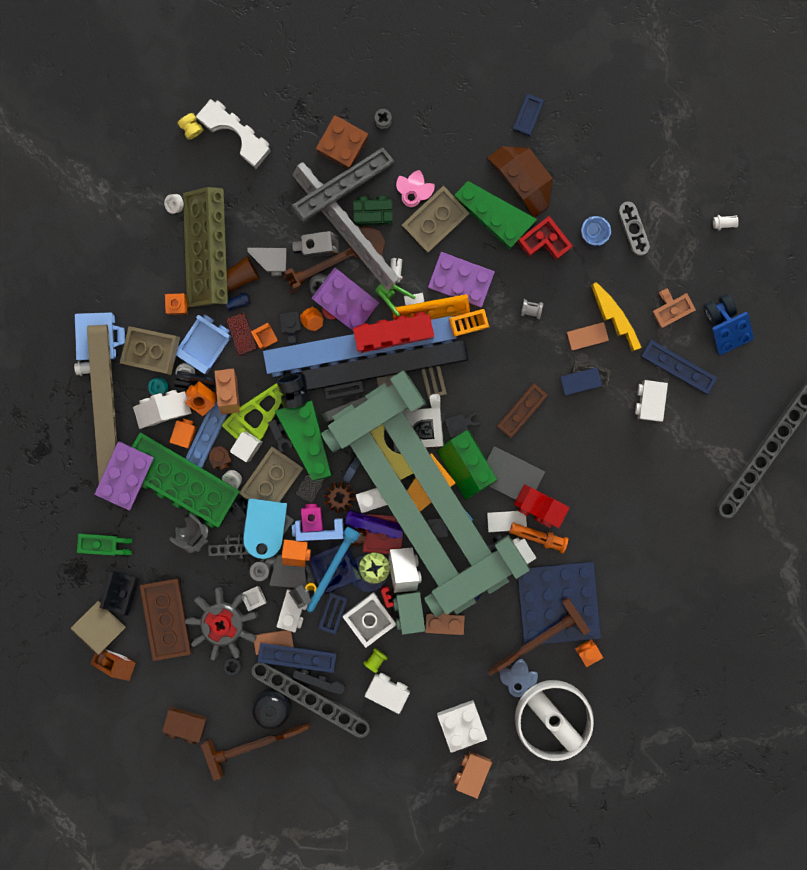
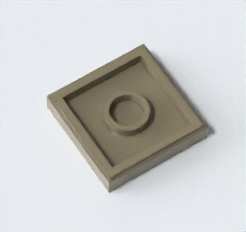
[70,601,126,655]

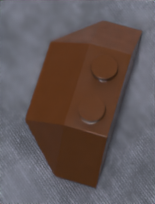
[487,146,553,218]

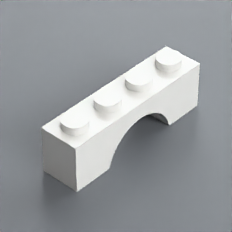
[196,99,271,169]

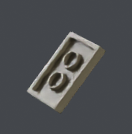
[402,186,470,253]
[120,326,180,375]
[239,446,303,502]

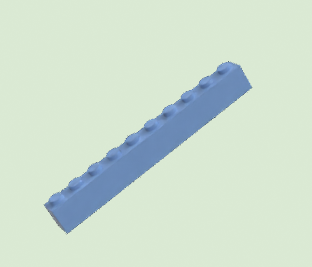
[263,316,457,377]

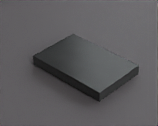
[487,446,545,500]

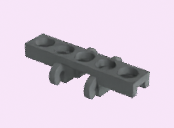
[208,534,258,560]

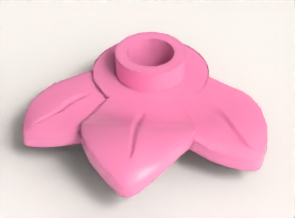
[396,170,435,207]

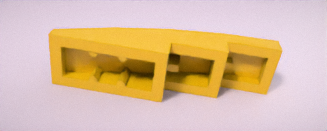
[591,282,641,351]

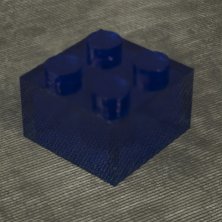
[309,544,362,594]

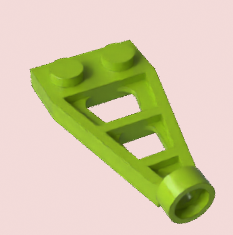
[221,377,283,440]

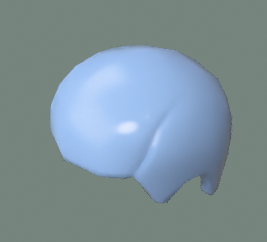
[581,216,611,246]

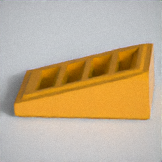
[448,309,489,337]

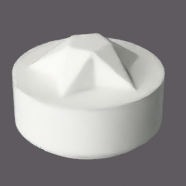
[164,194,184,214]
[222,470,242,488]

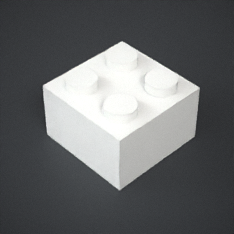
[343,592,397,648]
[437,700,487,753]

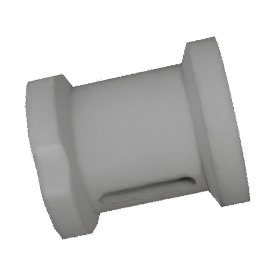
[521,299,543,319]

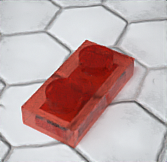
[226,313,257,355]

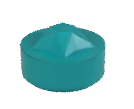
[148,377,168,396]

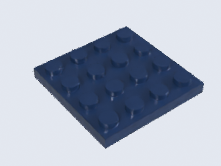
[518,562,601,645]

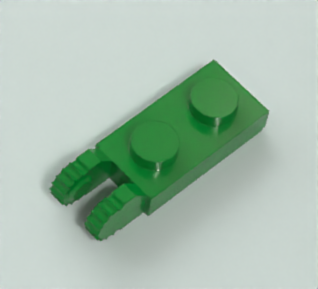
[77,533,133,556]

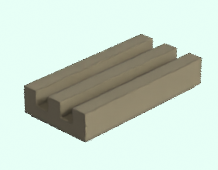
[421,366,447,399]

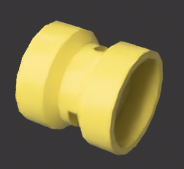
[177,113,204,140]

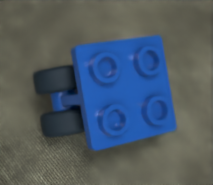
[704,294,754,355]

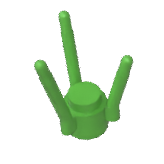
[375,284,416,317]

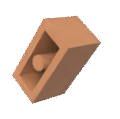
[215,368,240,415]
[454,751,492,799]

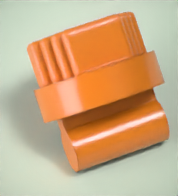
[299,306,323,331]

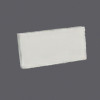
[487,511,527,532]

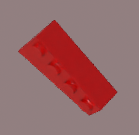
[353,312,434,354]

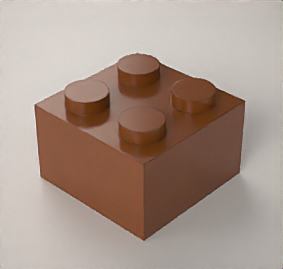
[316,115,369,170]

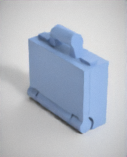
[75,313,125,361]

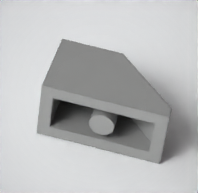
[248,248,287,277]

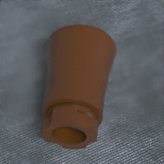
[226,256,260,292]

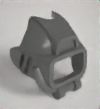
[169,513,209,553]

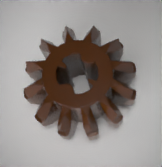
[323,481,356,514]

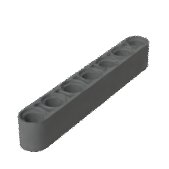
[252,662,370,738]

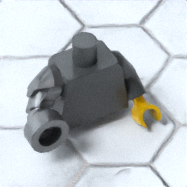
[250,554,316,593]

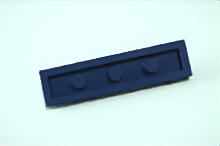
[641,340,717,395]
[257,642,336,673]

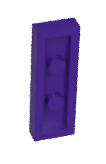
[345,510,403,539]

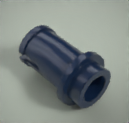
[226,292,250,312]

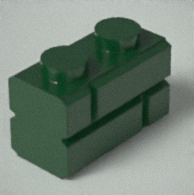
[353,196,393,226]

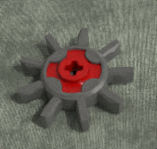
[185,587,258,660]

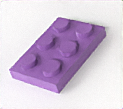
[428,252,495,308]
[311,268,379,332]
[94,441,155,511]

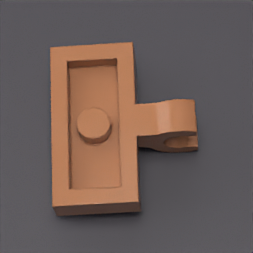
[652,288,696,328]
[425,613,465,635]

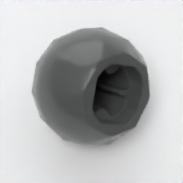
[308,274,328,295]

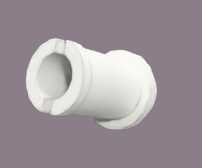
[713,215,738,230]
[390,258,403,283]
[74,361,90,376]

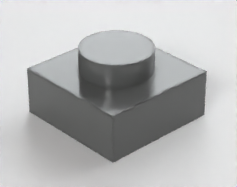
[289,585,311,609]

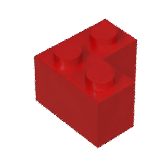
[517,216,573,261]
[514,484,570,528]

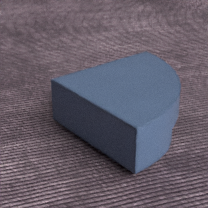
[343,457,361,483]

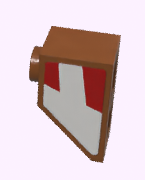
[91,649,136,681]

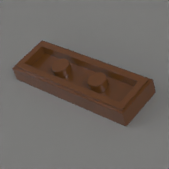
[496,383,548,439]

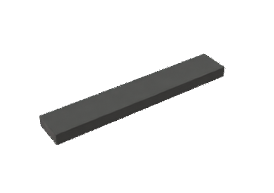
[291,147,394,223]

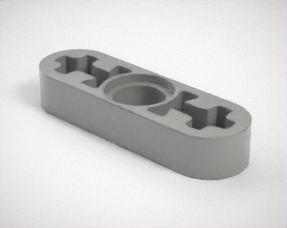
[618,202,650,256]

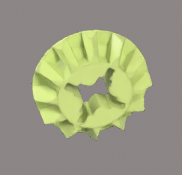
[359,553,390,583]

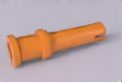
[509,522,568,554]

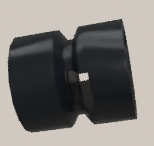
[277,374,307,409]

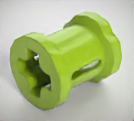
[363,648,388,673]

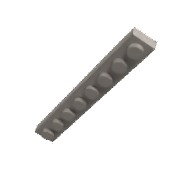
[292,162,399,291]

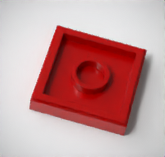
[363,514,403,554]

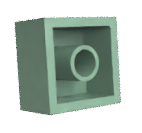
[393,590,425,635]

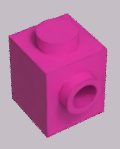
[301,504,323,532]

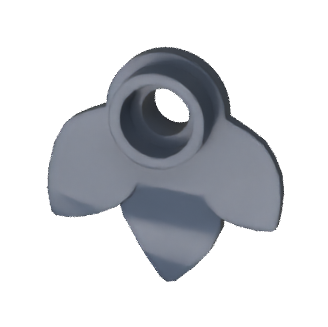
[500,659,538,697]

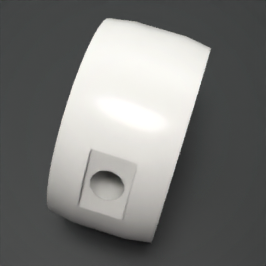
[515,680,594,761]

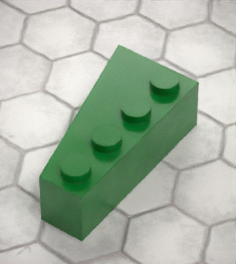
[454,181,537,250]
[275,401,332,482]

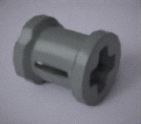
[375,109,392,129]

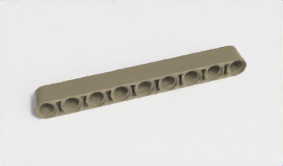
[87,324,117,483]

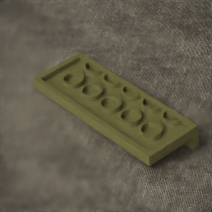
[183,187,228,308]

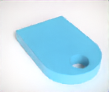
[243,498,287,559]

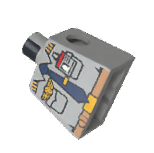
[292,231,340,257]

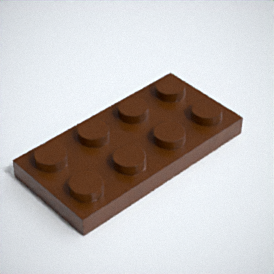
[140,578,192,661]

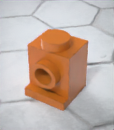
[575,639,603,667]

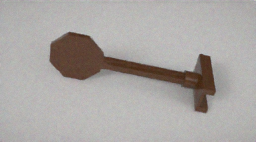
[282,226,385,295]
[488,597,590,675]
[201,723,311,781]

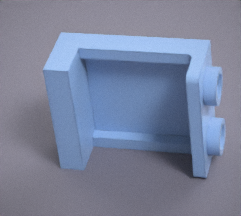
[176,314,232,375]
[292,518,344,541]

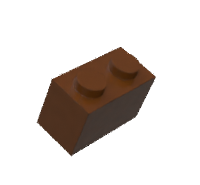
[162,707,208,744]

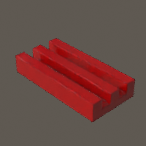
[381,585,394,608]

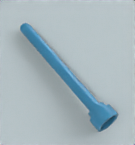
[306,527,360,612]

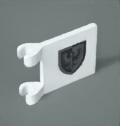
[403,394,444,447]

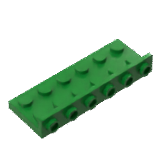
[132,432,240,528]

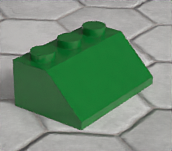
[437,430,499,500]

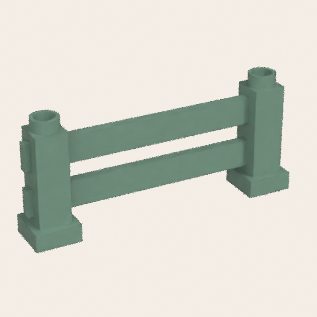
[321,370,529,617]

